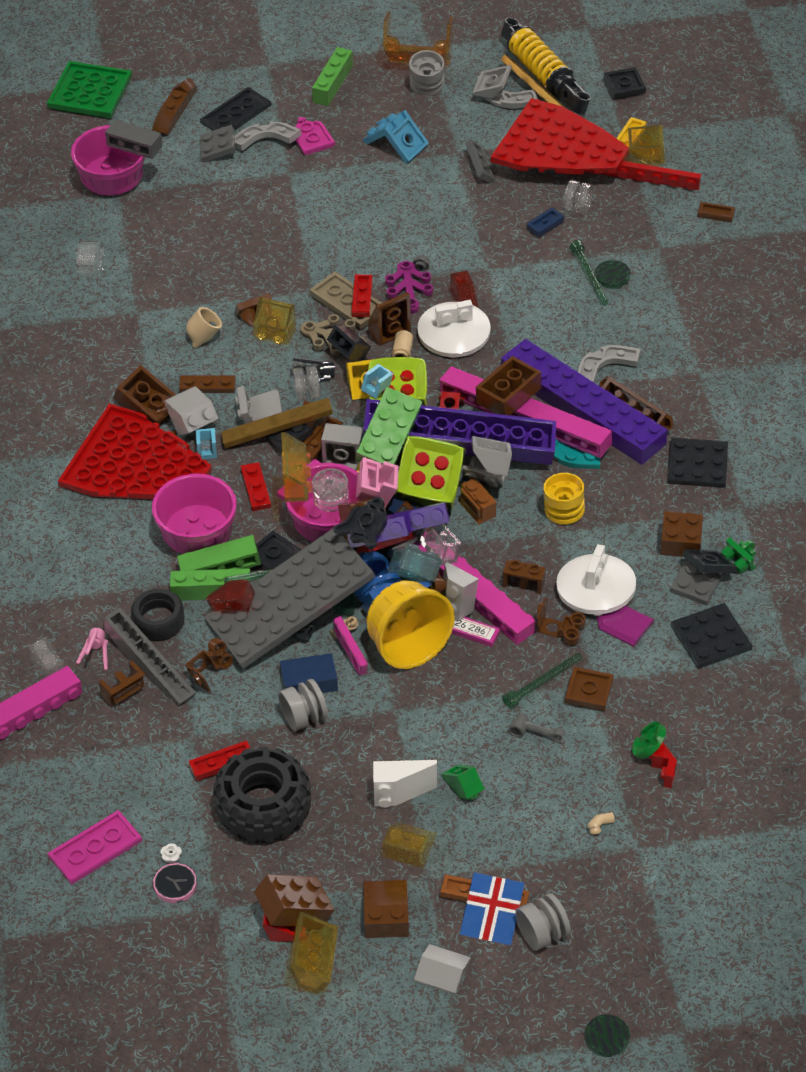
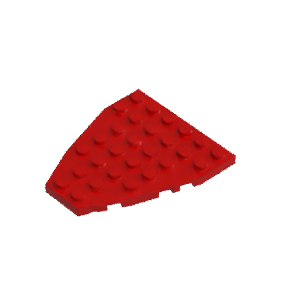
[490,98,629,174]
[58,403,212,499]

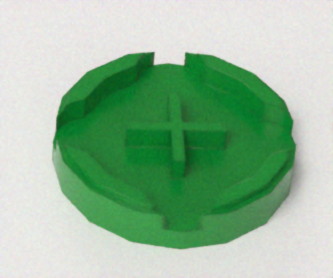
[632,721,666,759]

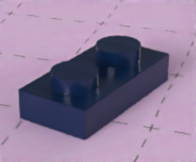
[527,207,564,237]

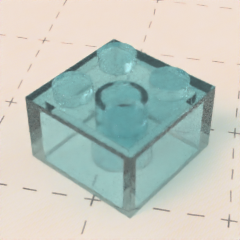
[388,543,442,583]

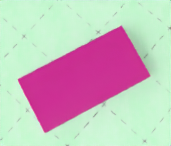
[47,810,143,885]

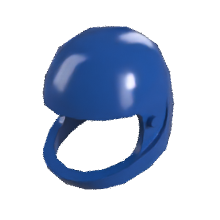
[354,551,401,602]

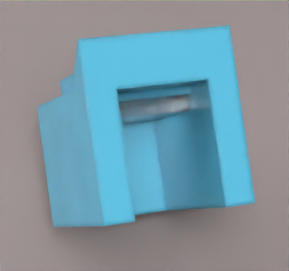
[361,364,393,399]
[196,428,217,459]

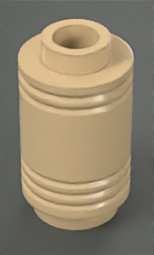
[392,331,413,357]

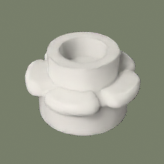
[161,844,182,863]

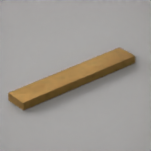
[501,54,569,110]
[221,397,333,448]

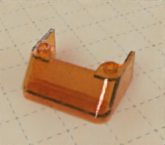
[383,11,454,66]

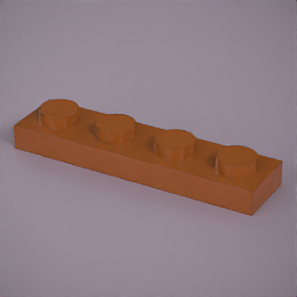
[440,874,530,907]

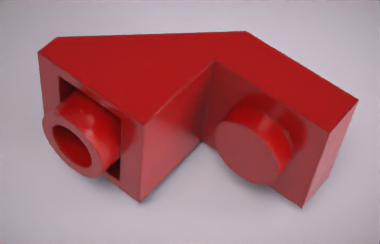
[649,742,677,789]

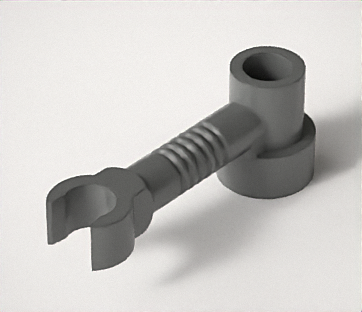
[508,713,565,743]

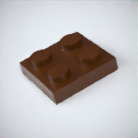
[565,667,614,711]

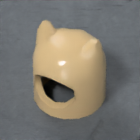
[186,307,222,348]

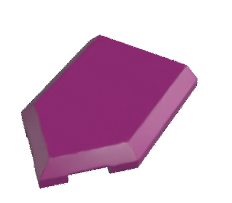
[596,605,655,647]

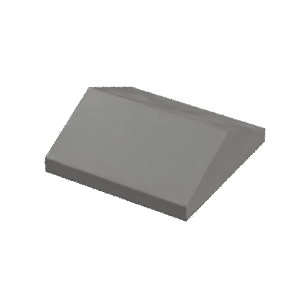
[473,65,512,98]
[414,944,471,995]

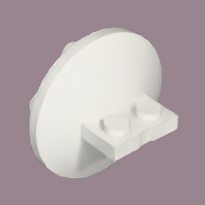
[418,300,490,358]
[557,544,636,616]

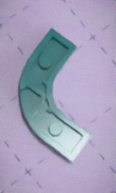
[554,439,600,469]

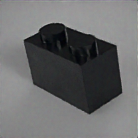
[327,324,371,361]

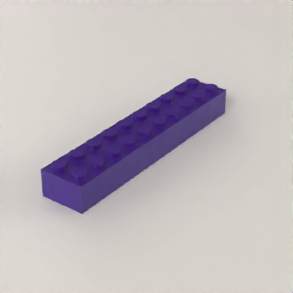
[501,338,668,465]
[362,399,556,465]

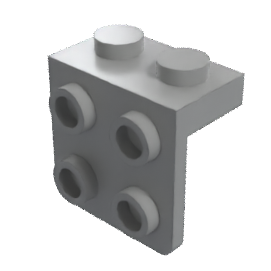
[235,386,282,424]
[462,456,510,488]

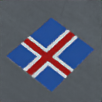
[460,872,525,945]

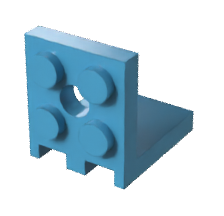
[362,110,429,163]

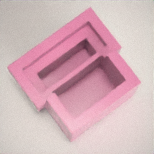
[356,457,398,507]

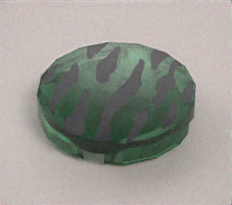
[595,260,631,289]
[585,1014,630,1057]

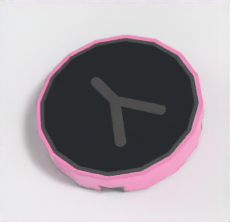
[153,863,197,904]

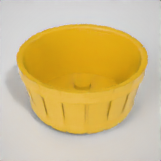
[366,581,455,669]

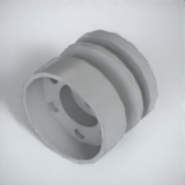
[409,50,445,95]
[278,679,328,731]
[515,893,571,951]

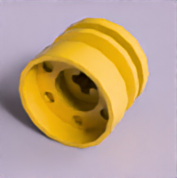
[543,473,585,524]

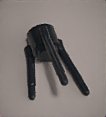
[293,357,335,388]

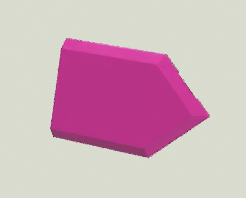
[295,117,335,155]

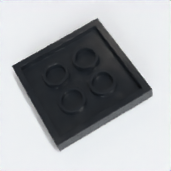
[668,437,728,488]
[671,603,753,669]

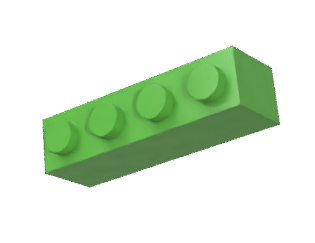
[312,47,353,106]
[177,535,261,571]
[170,568,251,601]

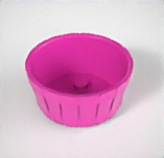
[71,125,145,196]
[285,463,358,542]
[152,474,236,554]

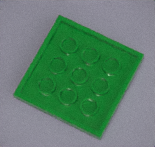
[47,61,132,118]

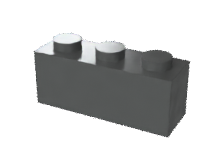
[105,120,162,159]

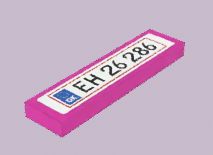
[451,617,500,647]

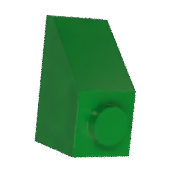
[441,764,485,800]

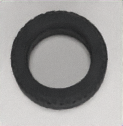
[131,588,185,641]

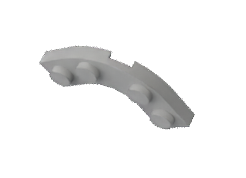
[477,76,538,109]
[235,122,301,151]
[578,345,641,383]

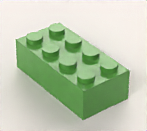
[355,387,422,465]

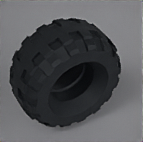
[213,746,311,844]

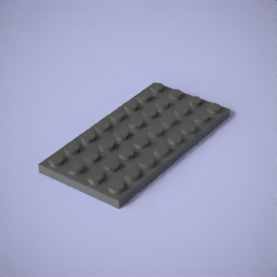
[204,529,375,669]

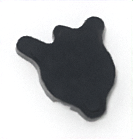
[333,497,387,549]

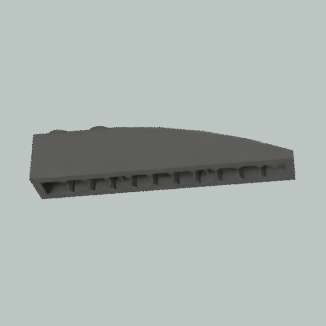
[103,607,196,706]

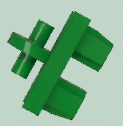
[721,537,756,574]

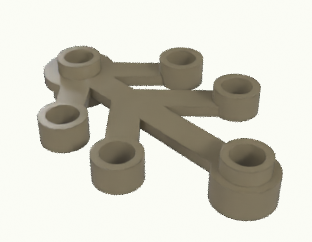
[301,314,367,355]

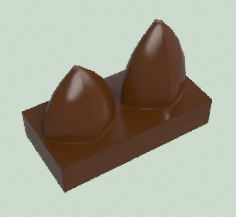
[234,293,272,327]

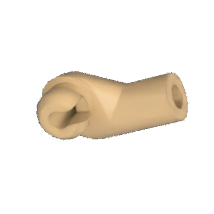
[329,616,358,639]
[588,812,615,835]

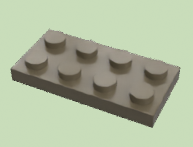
[310,272,381,330]

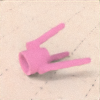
[76,628,108,671]

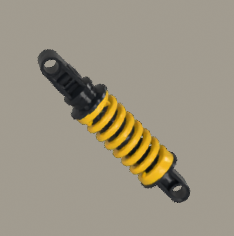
[501,18,591,114]

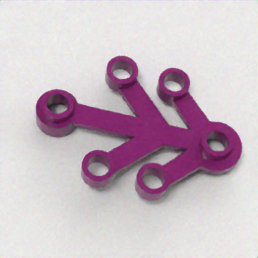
[385,261,433,314]

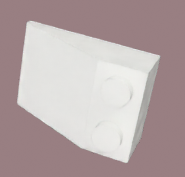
[373,760,437,808]

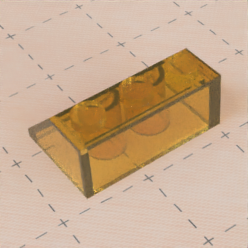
[281,432,312,502]
[289,911,338,994]

